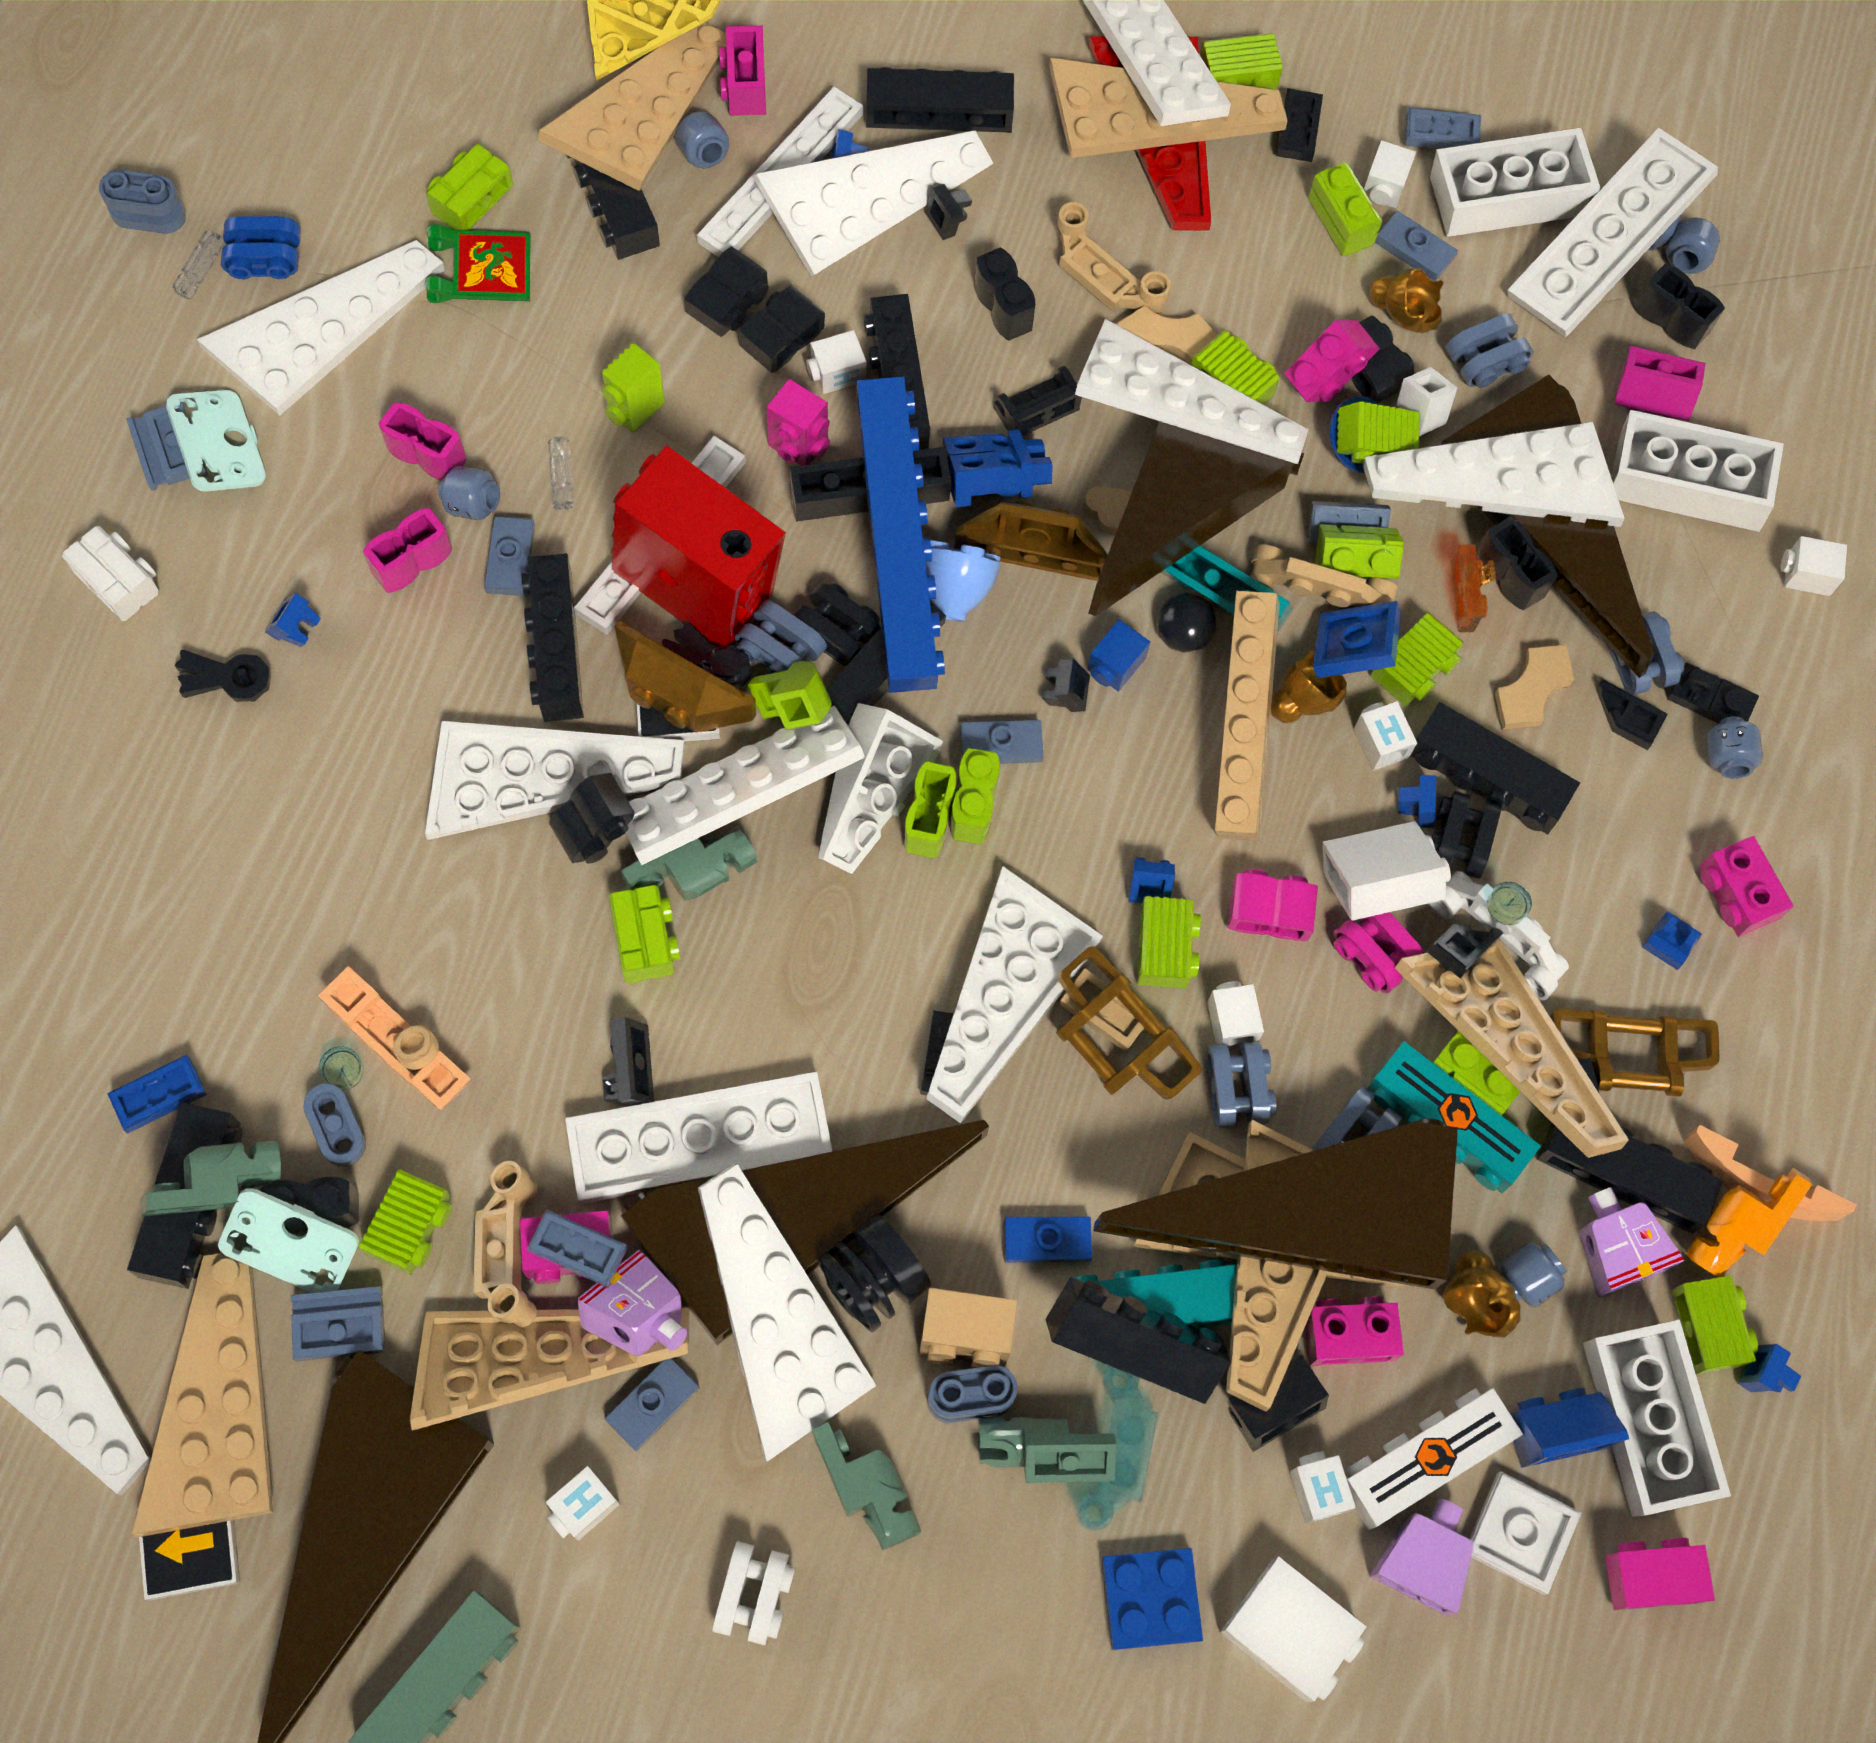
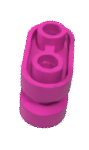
[1333,912,1425,993]

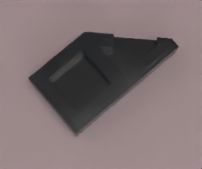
[1596,679,1668,750]
[1427,924,1504,979]

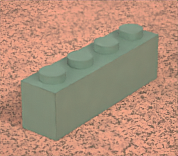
[348,1590,521,1743]

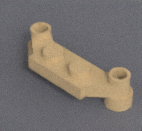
[1058,202,1171,314]
[1250,544,1398,607]
[473,1161,538,1327]

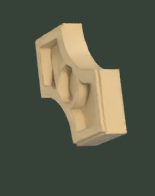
[1116,306,1218,365]
[1495,644,1574,730]

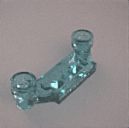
[1076,1366,1159,1531]

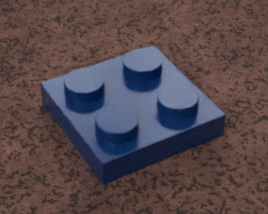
[1313,601,1401,678]
[1102,1548,1203,1650]

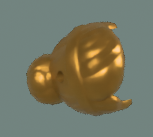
[1370,268,1444,334]
[1271,650,1347,723]
[1443,1251,1521,1338]

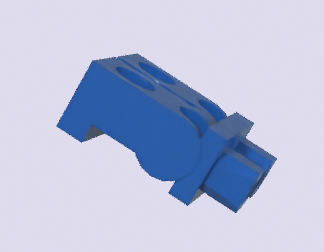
[943,430,1053,507]

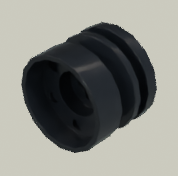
[817,1214,931,1333]

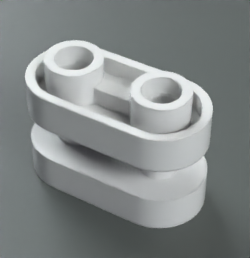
[712,1541,796,1646]

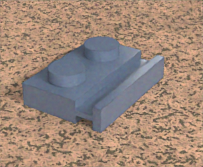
[126,402,206,491]
[291,1286,385,1362]

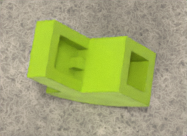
[747,661,832,730]

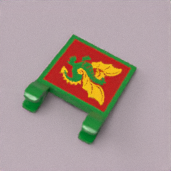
[426,224,531,303]

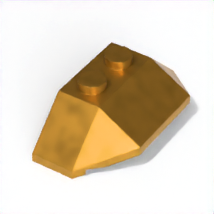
[954,501,1108,581]
[615,620,757,733]

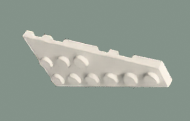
[752,131,993,276]
[197,240,445,416]
[1075,319,1309,464]
[1363,422,1625,527]
[425,721,685,840]
[926,867,1103,1124]
[698,1163,876,1462]
[0,1225,151,1496]

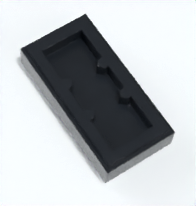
[1276,88,1323,162]

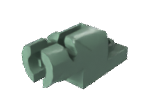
[621,827,758,901]
[140,1140,281,1216]
[978,1416,1116,1483]
[812,1422,921,1550]

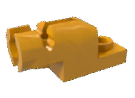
[1686,1168,1812,1277]

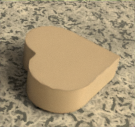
[1084,486,1132,534]

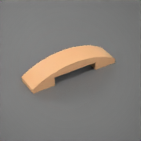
[318,966,471,1111]
[1683,1125,1856,1222]

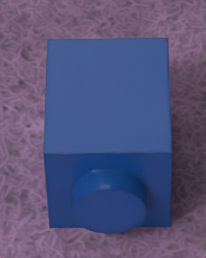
[1087,619,1151,692]

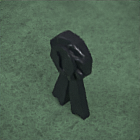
[662,621,751,689]
[174,650,271,702]

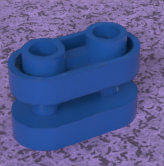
[221,216,301,279]

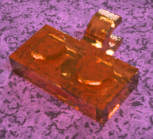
[1451,545,1496,633]

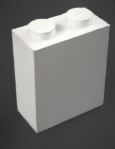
[1323,821,1451,921]
[1220,1557,1367,1703]

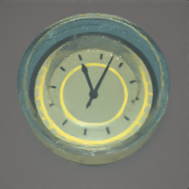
[1487,882,1532,925]
[318,1046,364,1091]

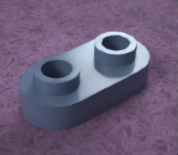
[303,1084,366,1167]

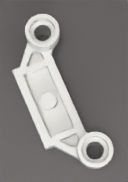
[1428,871,1569,1000]

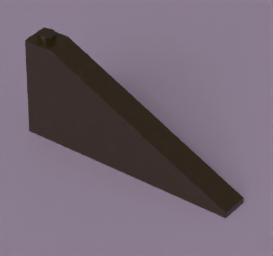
[1441,375,1654,678]
[1088,421,1304,616]
[1093,1118,1458,1290]
[621,1120,989,1345]
[257,1350,494,1743]

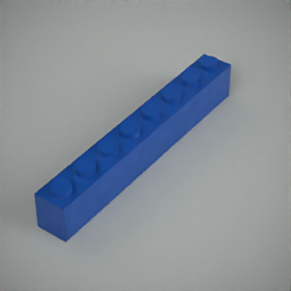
[857,377,945,693]

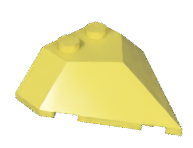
[587,0,722,80]

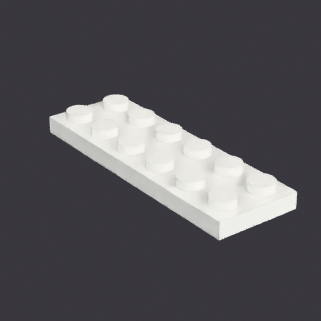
[1083,0,1231,126]
[1508,128,1718,338]
[626,706,865,865]
[565,1072,832,1204]

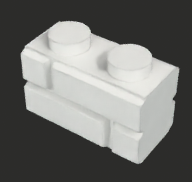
[62,526,159,621]

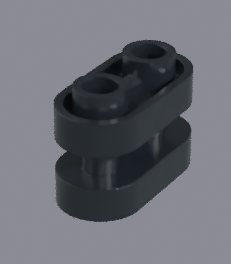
[793,582,881,666]
[1431,790,1502,879]

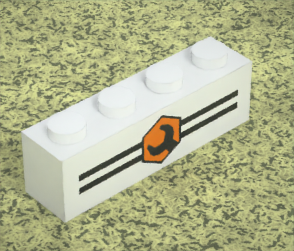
[1346,1388,1523,1530]

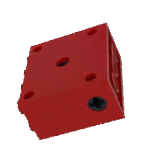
[611,445,786,647]

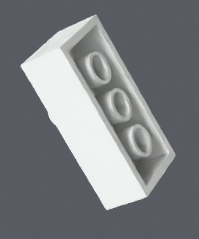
[1430,128,1600,237]
[1611,410,1784,532]
[1583,1320,1731,1517]

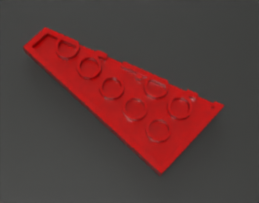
[1089,36,1211,231]

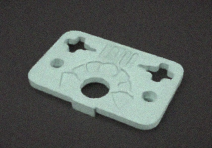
[166,390,266,492]
[218,1188,359,1293]

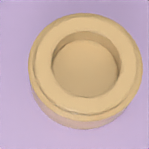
[393,1025,439,1070]

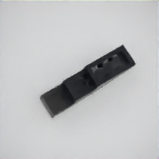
[827,603,947,725]

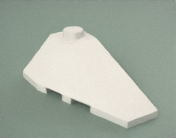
[818,703,943,874]

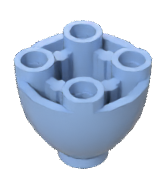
[925,540,1001,622]

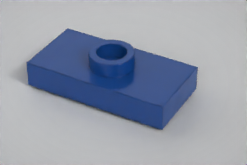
[107,1055,207,1134]
[1004,1217,1092,1263]

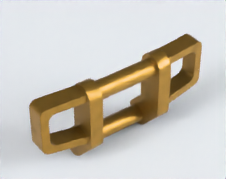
[1055,946,1202,1100]
[1550,1008,1720,1097]

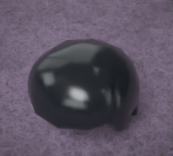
[1156,593,1216,653]

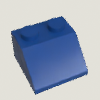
[1510,1388,1630,1468]

